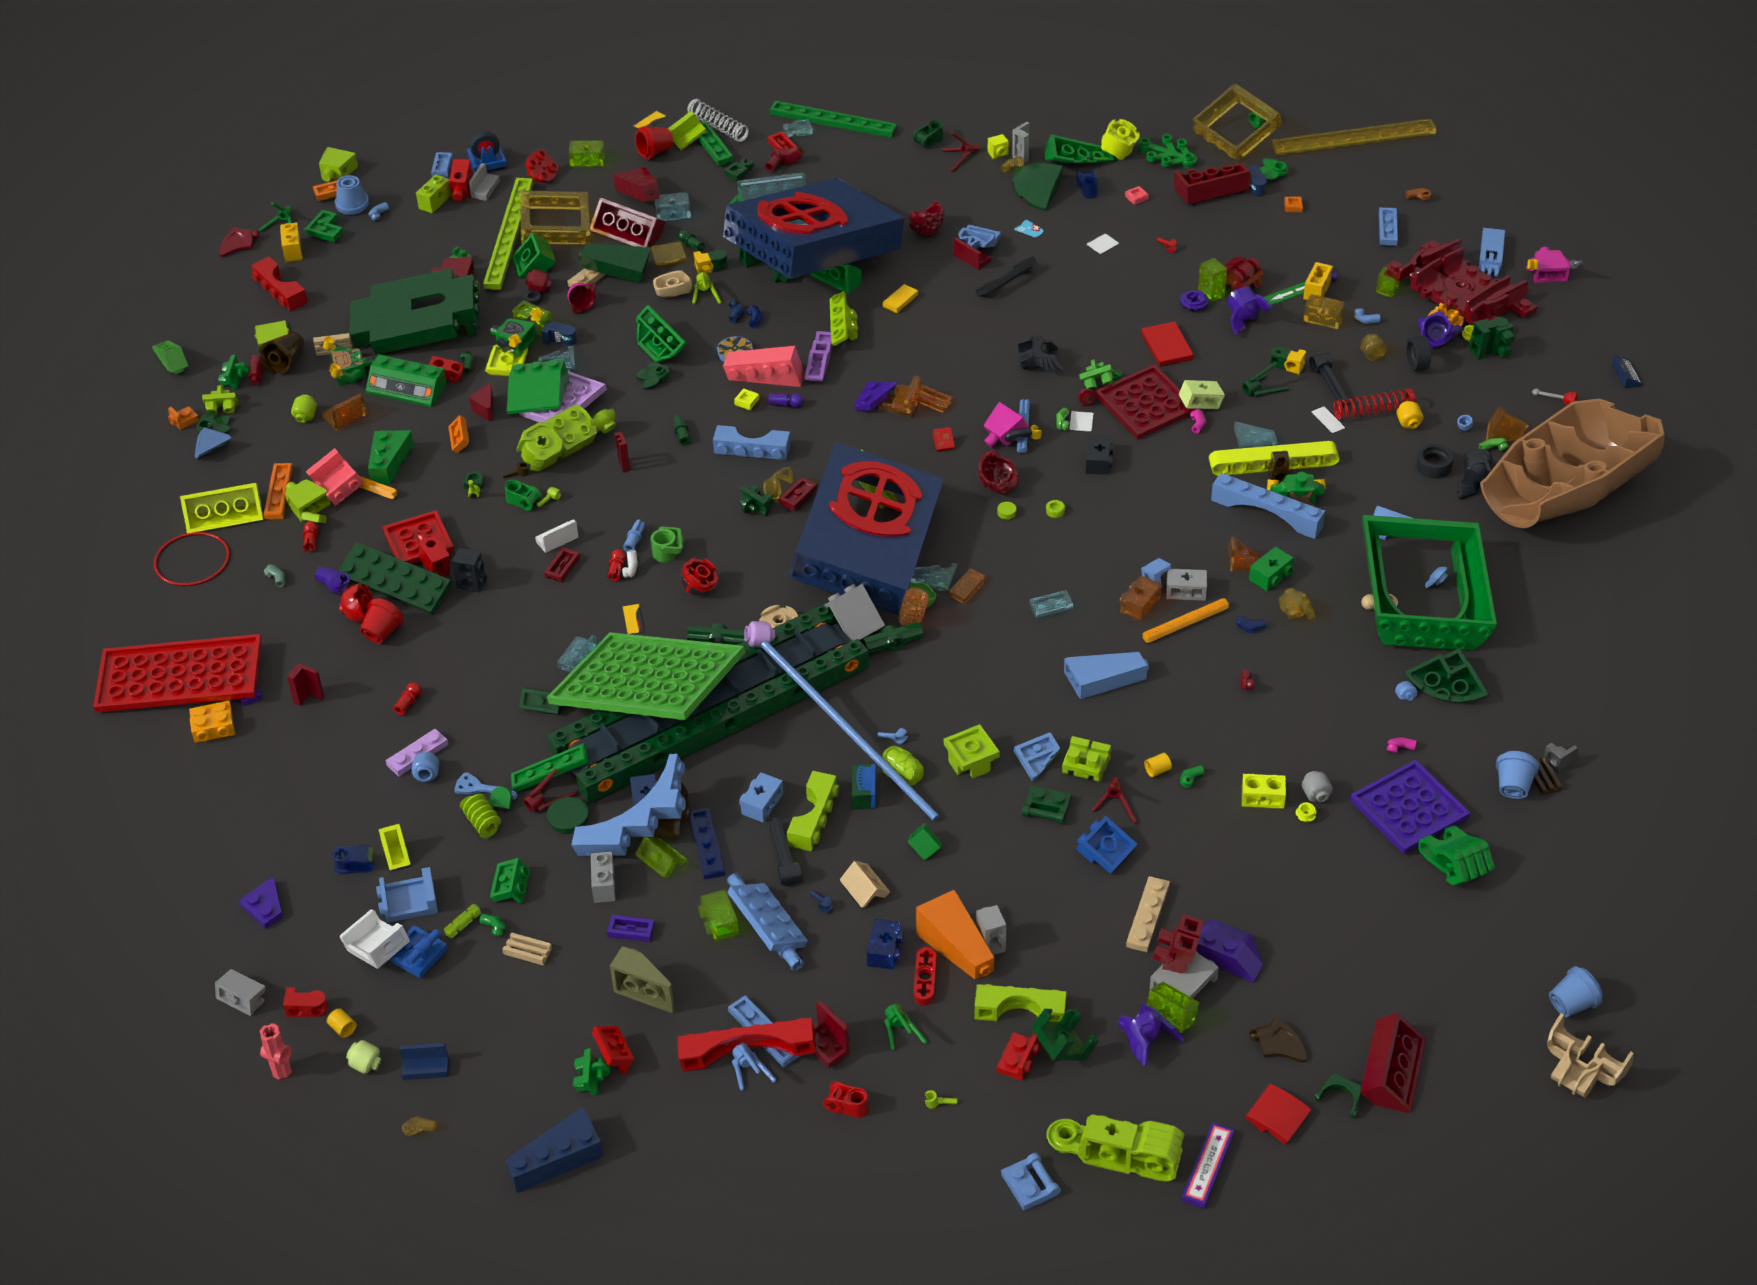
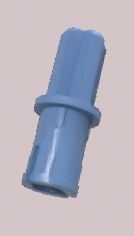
[623,519,645,552]

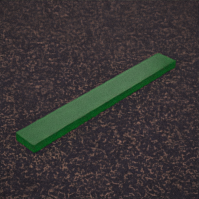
[770,101,897,138]

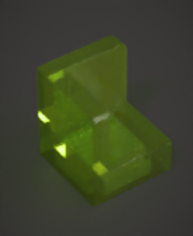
[1376,267,1399,297]

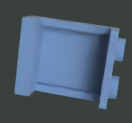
[376,867,438,923]

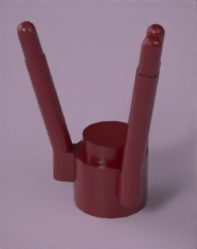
[523,769,577,812]

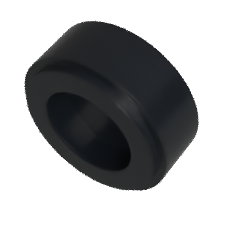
[524,291,542,306]

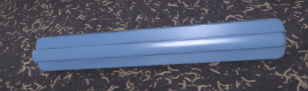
[1017,399,1030,453]

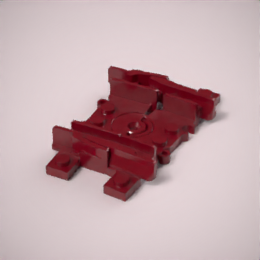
[1382,238,1537,325]

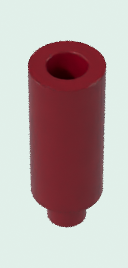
[248,355,263,385]

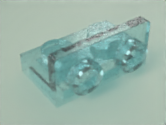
[557,635,598,672]

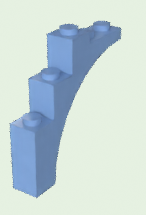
[571,754,686,856]

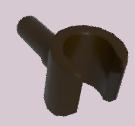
[502,462,528,478]

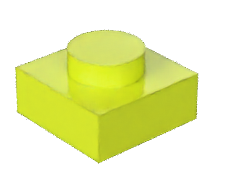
[734,389,759,410]

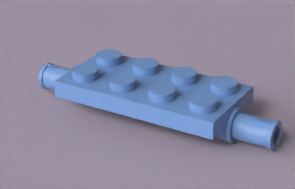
[727,873,808,971]

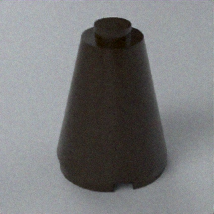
[259,332,304,374]

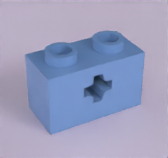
[739,772,783,823]

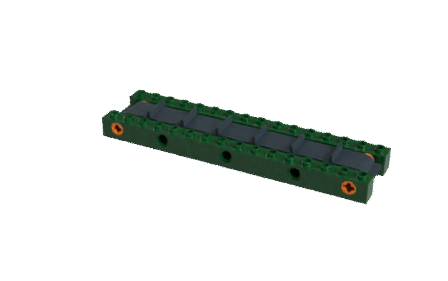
[547,603,869,803]

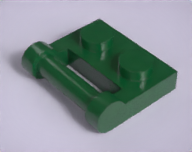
[1022,785,1072,824]

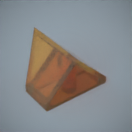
[1486,406,1528,442]
[1227,536,1259,571]

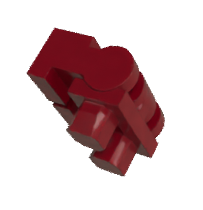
[1214,257,1264,289]
[1152,914,1204,973]

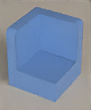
[1141,558,1171,591]

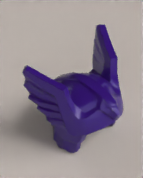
[1227,286,1272,335]
[1418,312,1463,349]
[1118,1003,1185,1066]

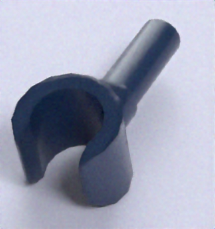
[810,890,833,914]

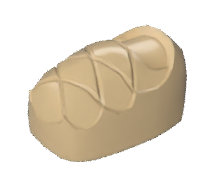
[653,270,692,298]

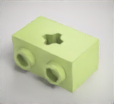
[1179,380,1225,409]

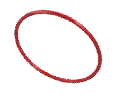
[154,532,230,586]

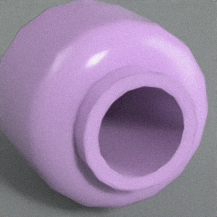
[744,621,775,648]

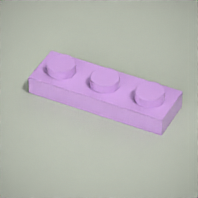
[386,729,448,777]

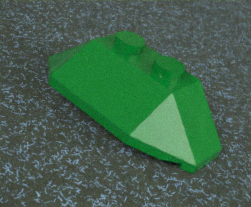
[636,305,687,363]

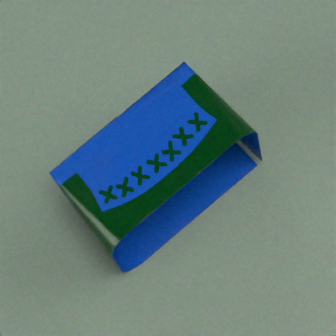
[852,764,876,810]

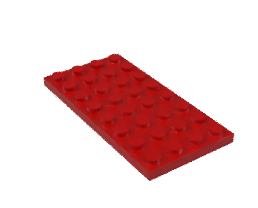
[93,634,262,713]

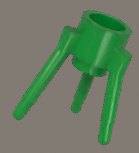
[884,1004,927,1050]

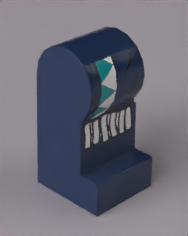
[1247,165,1267,196]
[541,320,577,346]

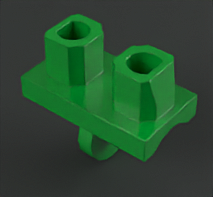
[218,354,249,389]
[573,1048,611,1096]

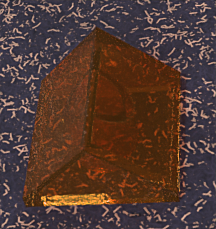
[321,393,367,431]

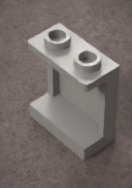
[824,584,885,641]
[1150,951,1219,1013]

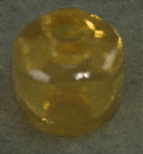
[1360,334,1387,360]

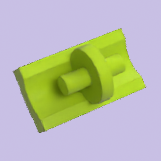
[202,385,239,415]

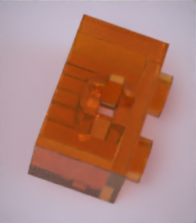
[1119,575,1161,621]

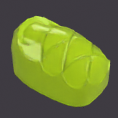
[882,746,924,786]

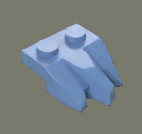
[959,225,1001,249]

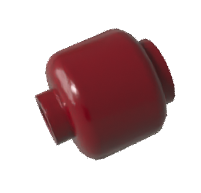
[525,269,552,294]

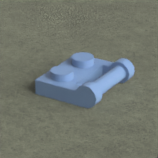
[1001,1153,1061,1211]

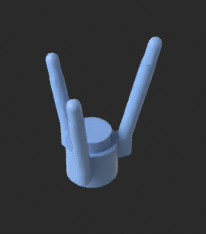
[732,1044,776,1091]

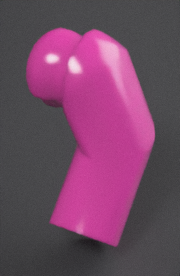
[1190,409,1206,434]
[1387,737,1417,753]

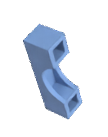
[713,425,791,460]

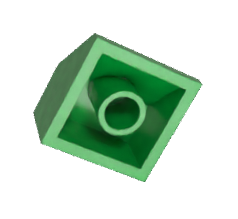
[512,232,556,278]

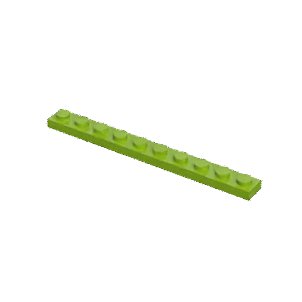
[483,178,533,290]

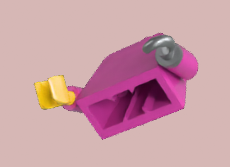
[1526,247,1583,283]

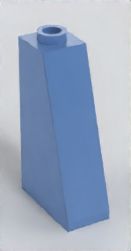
[1064,652,1149,699]

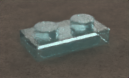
[1029,590,1073,618]

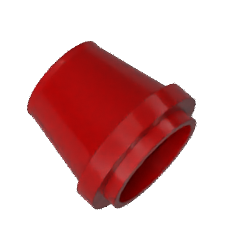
[635,126,673,160]
[359,598,404,644]

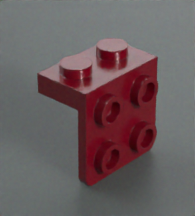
[813,1001,850,1068]

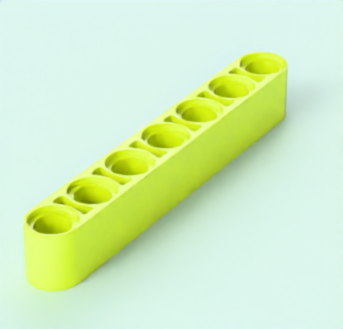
[1209,441,1340,476]

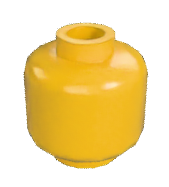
[1396,401,1424,429]

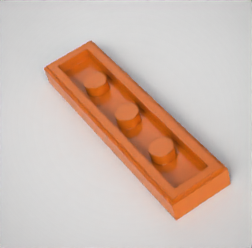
[264,463,293,520]

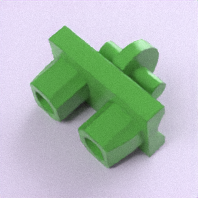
[1079,359,1115,390]

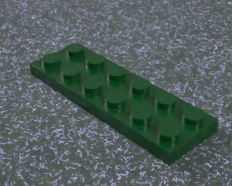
[338,542,452,615]

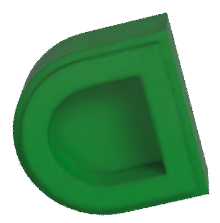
[489,786,513,809]

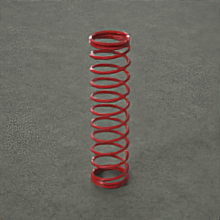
[1334,388,1416,420]

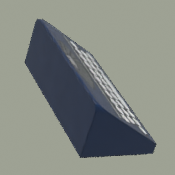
[1612,355,1642,388]

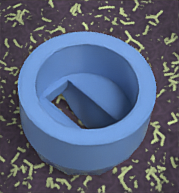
[1457,415,1473,431]

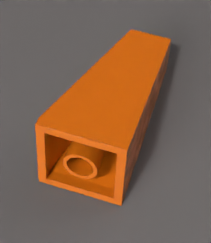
[916,890,994,980]

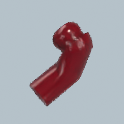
[1239,670,1255,691]

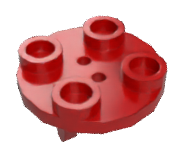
[526,150,558,183]

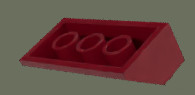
[589,198,666,247]
[1360,1013,1426,1113]

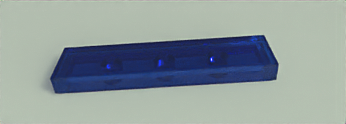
[689,808,725,880]

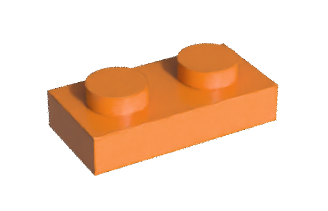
[313,180,338,201]
[448,415,469,453]

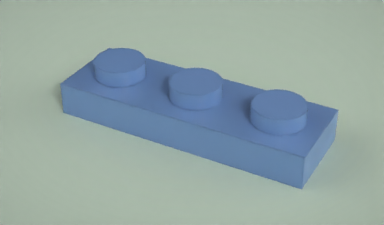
[1379,207,1398,246]

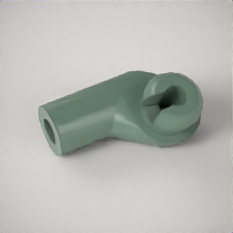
[264,564,285,588]

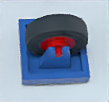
[466,131,507,172]

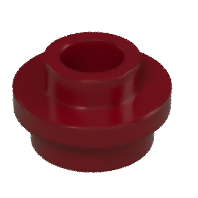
[1078,388,1096,406]

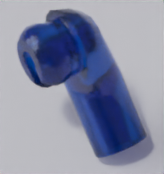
[747,305,762,328]

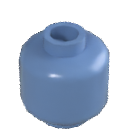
[412,752,439,782]

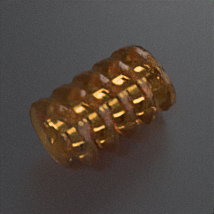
[898,587,929,626]

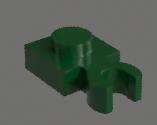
[724,157,754,181]

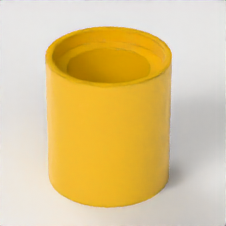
[1144,753,1172,777]
[327,1008,357,1038]

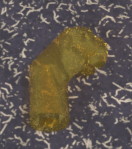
[1000,156,1025,173]
[402,1117,437,1136]

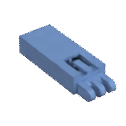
[1479,228,1505,277]

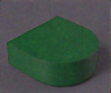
[463,472,484,489]

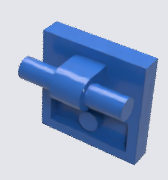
[388,925,448,979]

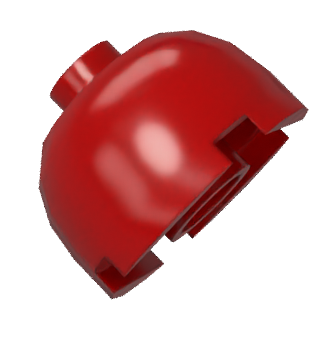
[339,583,374,623]

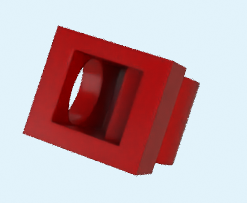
[429,356,464,383]
[283,987,328,1017]

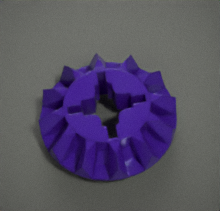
[1180,290,1209,312]

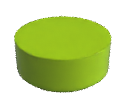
[1046,500,1065,518]
[997,502,1016,520]

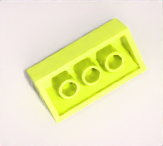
[180,483,263,533]

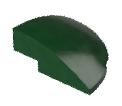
[1012,163,1063,211]
[1405,648,1489,702]

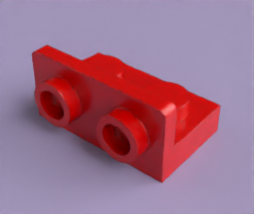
[592,1026,634,1074]
[997,1032,1041,1081]

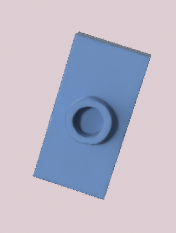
[431,152,453,177]

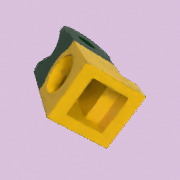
[693,249,728,274]
[1270,347,1306,374]

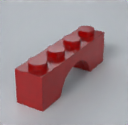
[251,257,308,312]

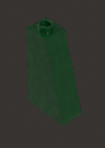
[578,244,650,284]

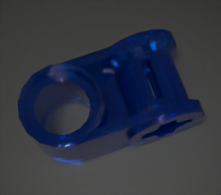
[1076,169,1098,199]
[332,844,374,874]

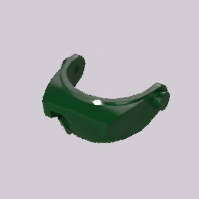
[1314,1073,1361,1118]

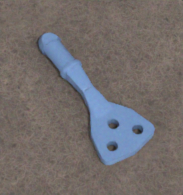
[455,772,518,800]

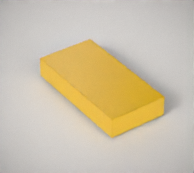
[883,284,918,313]

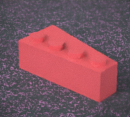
[723,346,805,387]

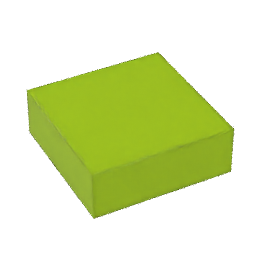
[301,512,327,523]

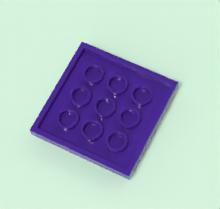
[1350,759,1470,854]

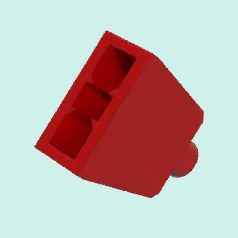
[449,159,473,201]
[417,533,450,577]

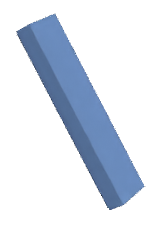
[728,995,801,1067]

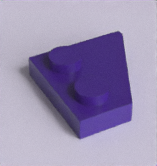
[854,382,900,411]
[238,877,283,929]

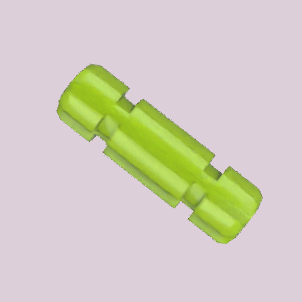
[444,904,481,938]

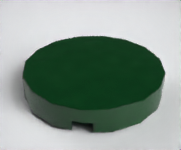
[547,797,589,834]

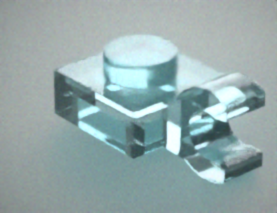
[783,119,812,138]

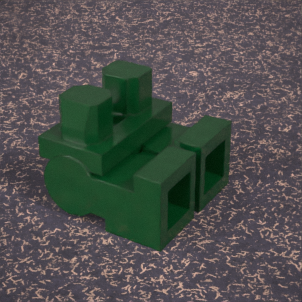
[1469,317,1516,360]

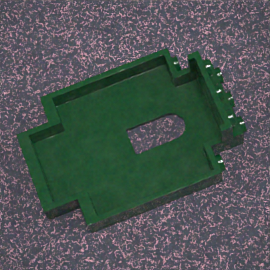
[349,268,480,355]

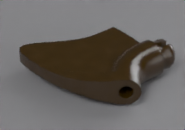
[1249,1018,1307,1063]

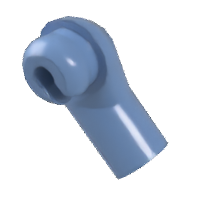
[369,202,389,221]
[1354,308,1380,324]

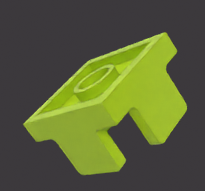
[944,724,1000,778]

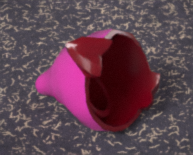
[567,282,596,314]

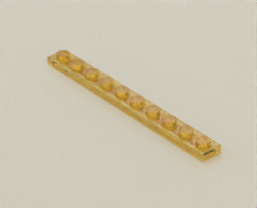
[1271,119,1436,155]

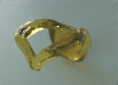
[763,467,794,500]

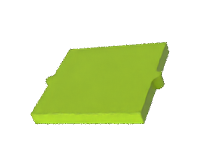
[255,321,289,347]

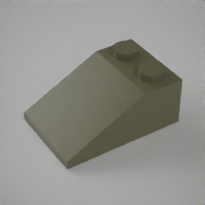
[610,946,675,1013]

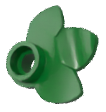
[1260,158,1288,180]

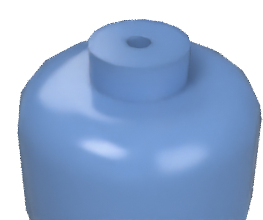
[1395,681,1417,701]

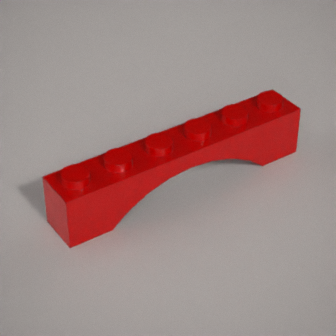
[678,1018,817,1072]

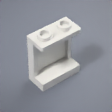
[340,909,410,969]

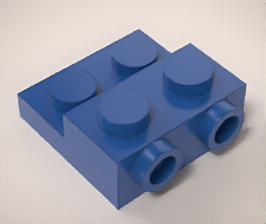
[1076,816,1137,874]

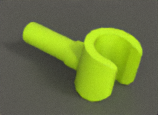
[468,480,480,497]
[536,487,561,508]
[925,1090,957,1109]

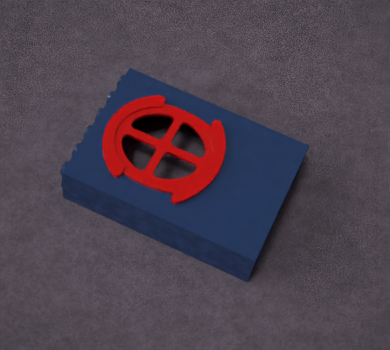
[723,178,905,279]
[788,442,944,615]

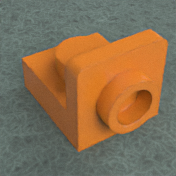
[168,406,199,430]

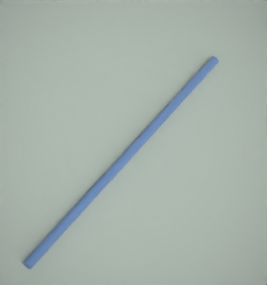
[761,641,939,821]

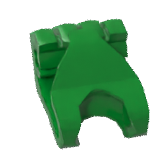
[1419,826,1495,885]

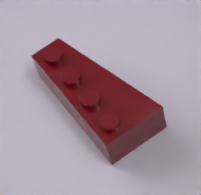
[1174,163,1250,204]

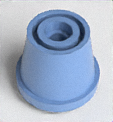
[335,175,369,215]
[1496,751,1539,799]
[1549,966,1603,1018]

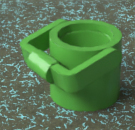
[651,527,684,563]

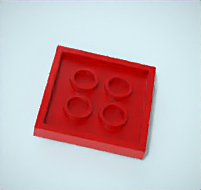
[382,510,454,565]

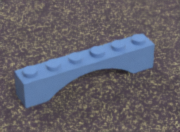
[1211,473,1325,539]

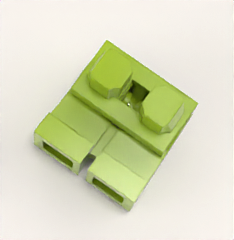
[1062,736,1111,782]

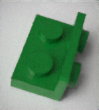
[490,858,530,904]

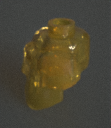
[1279,588,1316,619]

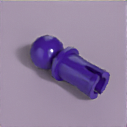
[769,393,804,408]

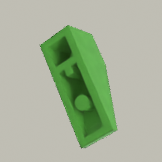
[152,340,188,374]

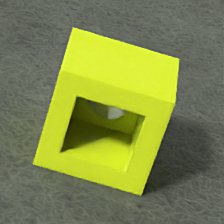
[988,134,1008,159]

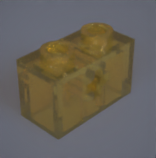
[1304,294,1345,329]

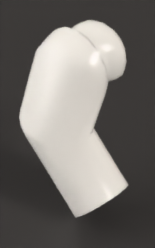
[622,550,638,578]

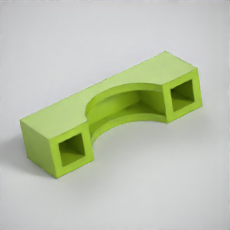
[787,771,839,851]
[975,984,1066,1021]

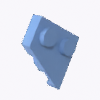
[1014,732,1060,782]

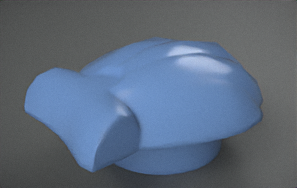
[1425,567,1448,589]

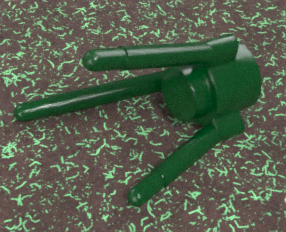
[1242,362,1289,397]

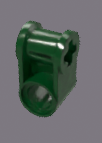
[913,120,944,149]

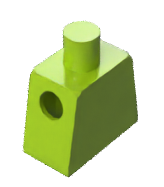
[319,147,358,182]
[285,480,331,522]

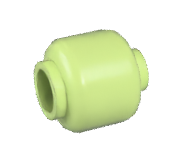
[346,1040,382,1074]

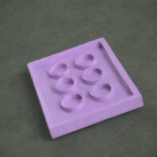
[519,371,607,422]

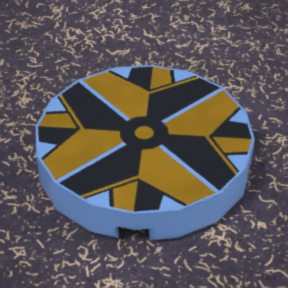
[717,336,753,362]

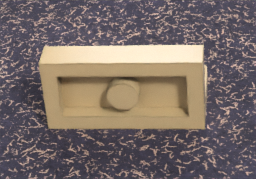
[840,861,890,908]

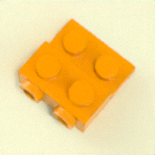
[189,700,235,743]

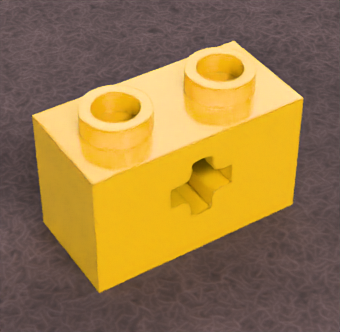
[280,223,303,262]
[1303,262,1333,303]

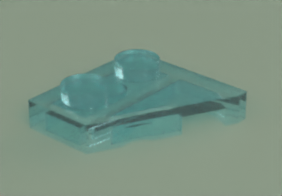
[538,346,575,371]
[1234,422,1278,449]
[911,563,957,591]

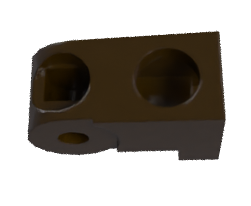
[1268,451,1289,483]

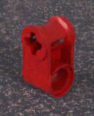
[823,1082,869,1118]

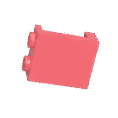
[306,448,364,506]

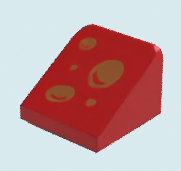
[933,427,955,452]

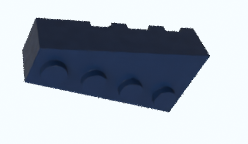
[505,1107,603,1193]

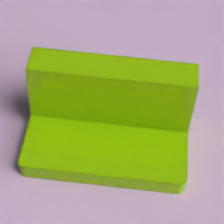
[668,110,706,150]

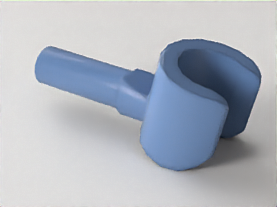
[878,728,908,744]

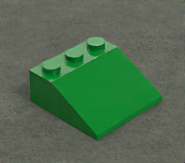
[507,360,570,414]

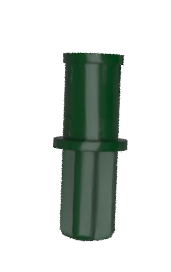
[673,414,691,446]

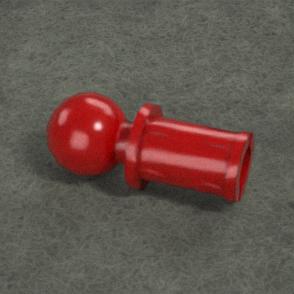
[303,521,319,552]
[607,549,626,581]
[393,682,422,715]

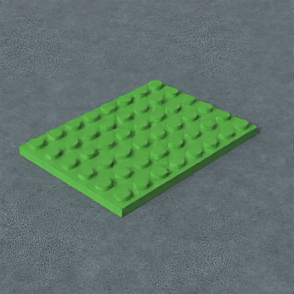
[547,632,745,720]

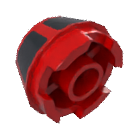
[681,557,719,596]

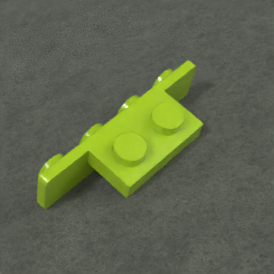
[830,291,858,346]

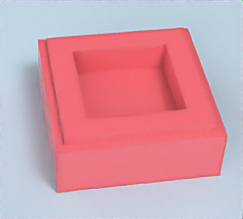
[1125,186,1149,205]

